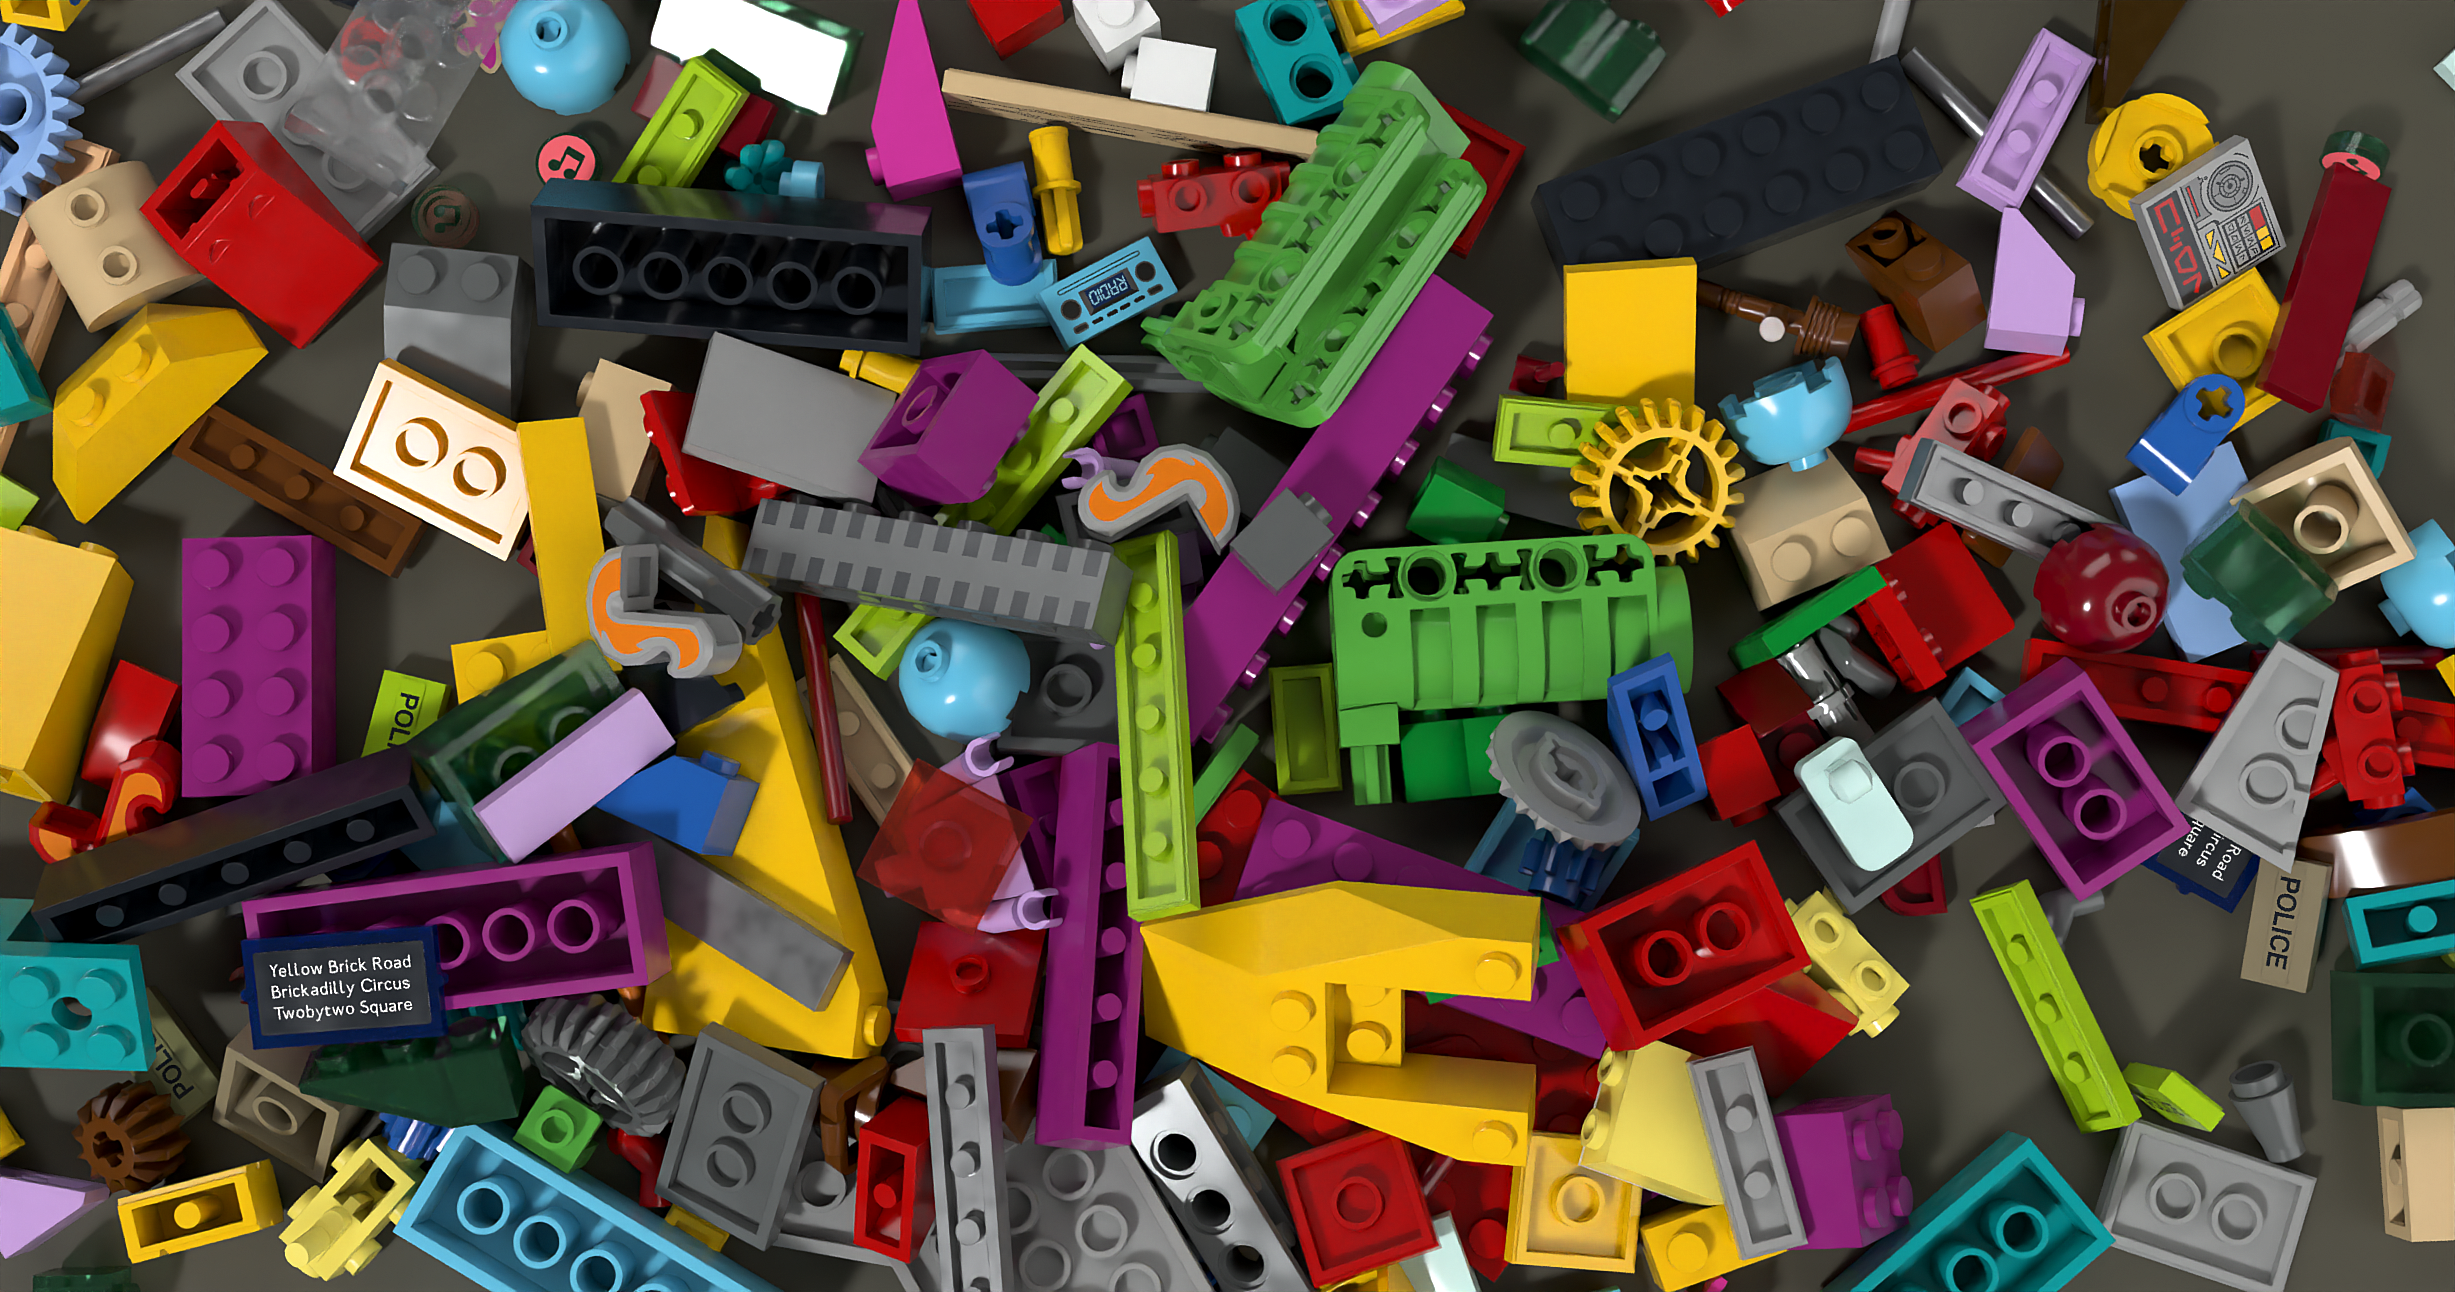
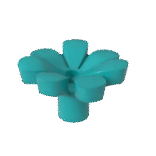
[723,140,794,195]

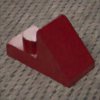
[1715,658,1826,796]

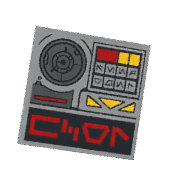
[2128,135,2287,312]

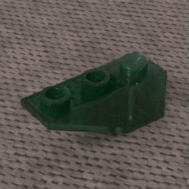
[298,1016,526,1129]

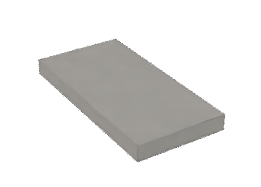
[175,0,442,242]

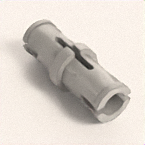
[1776,636,1875,745]

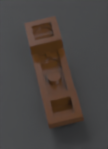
[2295,807,2455,899]

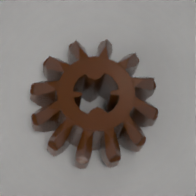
[71,1080,191,1194]

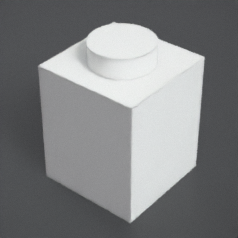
[1072,0,1162,75]
[1121,36,1217,112]

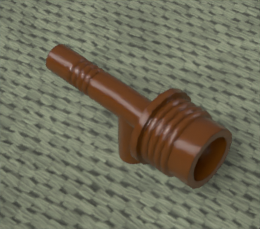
[1696,278,1861,364]

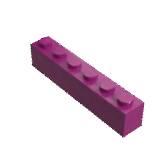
[1034,742,1144,1151]

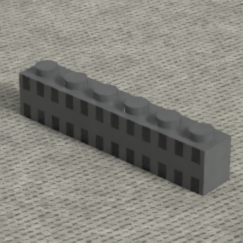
[741,493,1134,647]

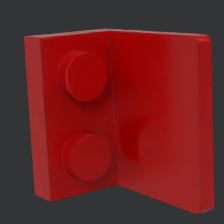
[640,390,800,516]
[1852,521,2015,694]

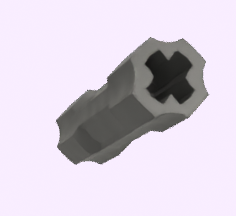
[601,496,783,645]

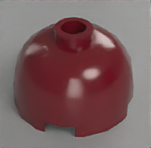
[2033,522,2171,655]

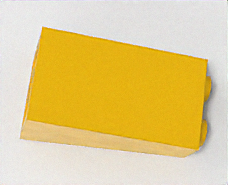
[0,525,134,805]

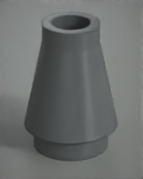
[2228,1060,2306,1163]

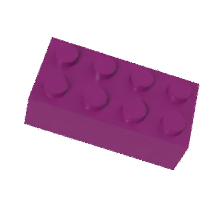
[182,535,336,799]

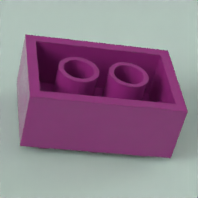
[1958,656,2192,902]

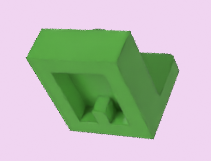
[513,1084,603,1174]

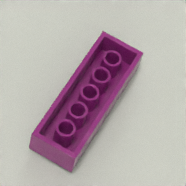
[1231,798,1606,1059]
[242,840,672,1012]

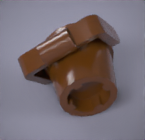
[810,1055,900,1175]

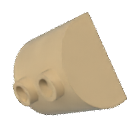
[25,161,207,333]
[2229,436,2417,610]

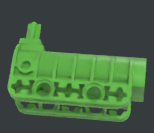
[1141,61,1487,428]

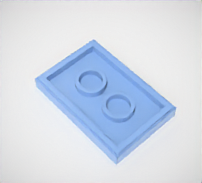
[2108,441,2307,663]

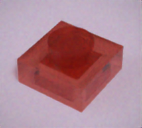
[2329,352,2396,433]

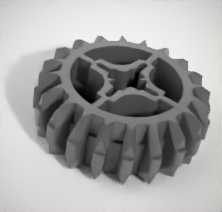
[521,992,688,1137]

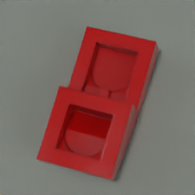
[80,659,182,791]

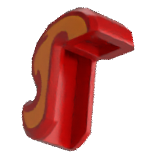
[29,740,182,864]

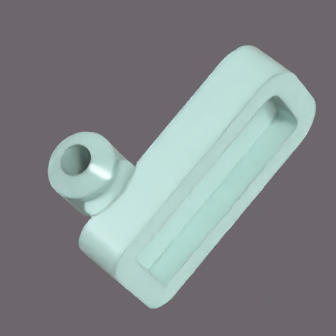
[1794,736,1913,871]

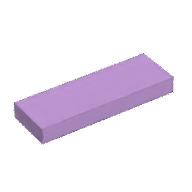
[1956,28,2097,213]
[472,687,676,864]

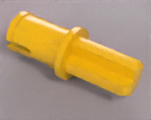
[1029,126,1083,256]

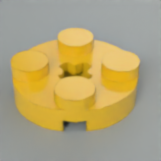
[2087,93,2219,221]

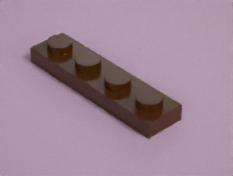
[172,403,430,579]

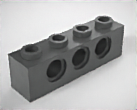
[1130,1057,1322,1292]

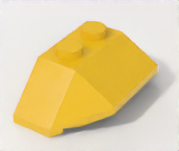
[53,303,269,524]

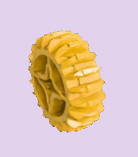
[1570,398,1746,568]

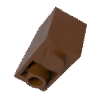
[1845,209,1988,354]

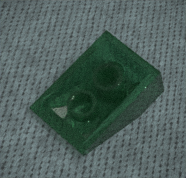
[404,639,627,864]

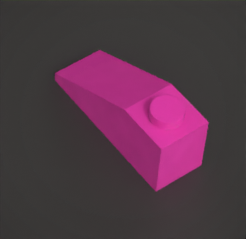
[865,0,964,202]

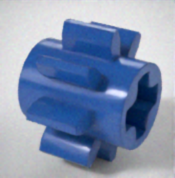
[1518,830,1604,907]

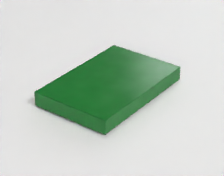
[1727,565,1887,671]

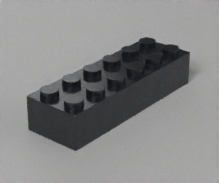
[1530,54,1943,290]
[530,177,932,356]

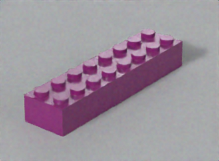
[1183,273,1494,748]

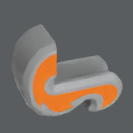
[1078,443,1241,556]
[586,543,743,678]

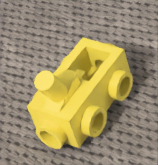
[1784,886,1910,1038]
[279,1134,427,1281]

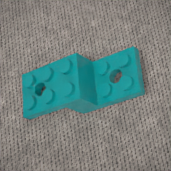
[0,898,157,1071]

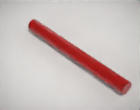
[1842,345,2070,436]

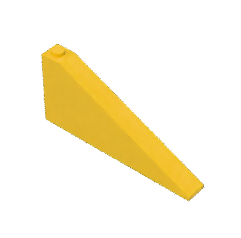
[642,515,891,1059]

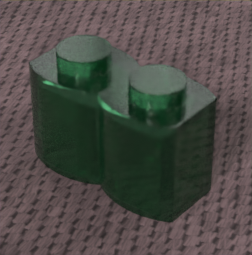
[1515,0,1667,124]
[2179,498,2339,649]

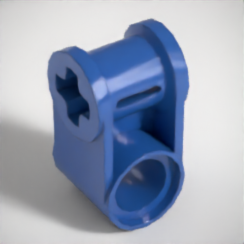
[962,161,1043,286]
[2124,374,2245,497]

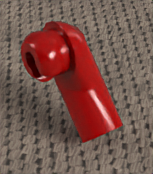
[606,1127,671,1207]

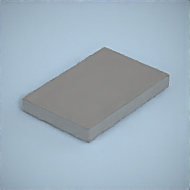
[681,332,897,507]
[2094,1119,2317,1292]

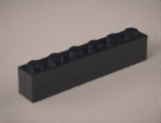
[30,739,443,944]

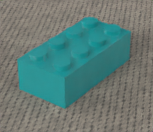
[1820,1131,2116,1292]

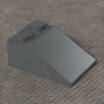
[384,242,535,423]

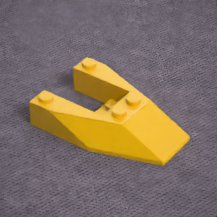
[1140,881,1541,1167]

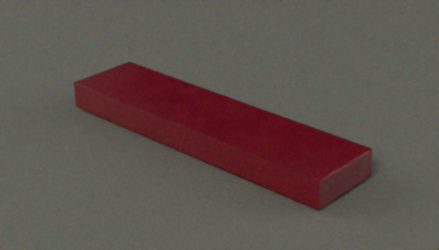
[2255,162,2392,413]

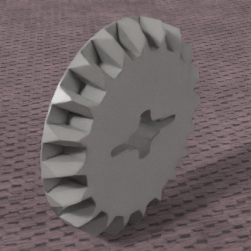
[1486,710,1641,852]

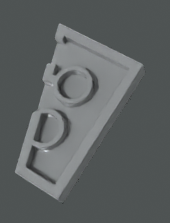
[2173,637,2339,874]

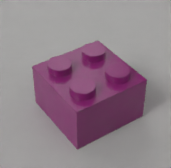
[857,349,1040,507]
[1772,1093,1913,1250]

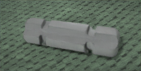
[2334,279,2423,372]

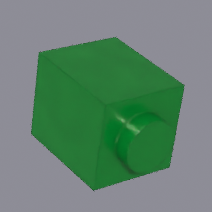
[1405,455,1510,559]

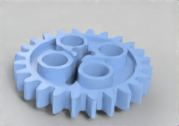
[0,21,84,217]

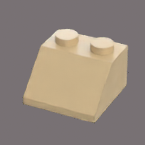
[1722,447,1892,612]

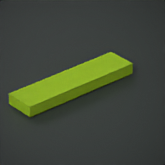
[1969,879,2142,1134]

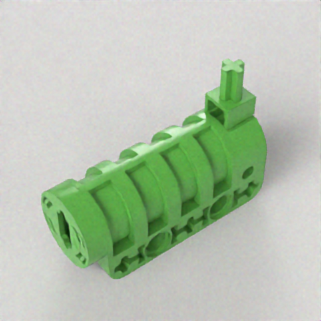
[1328,534,1693,805]

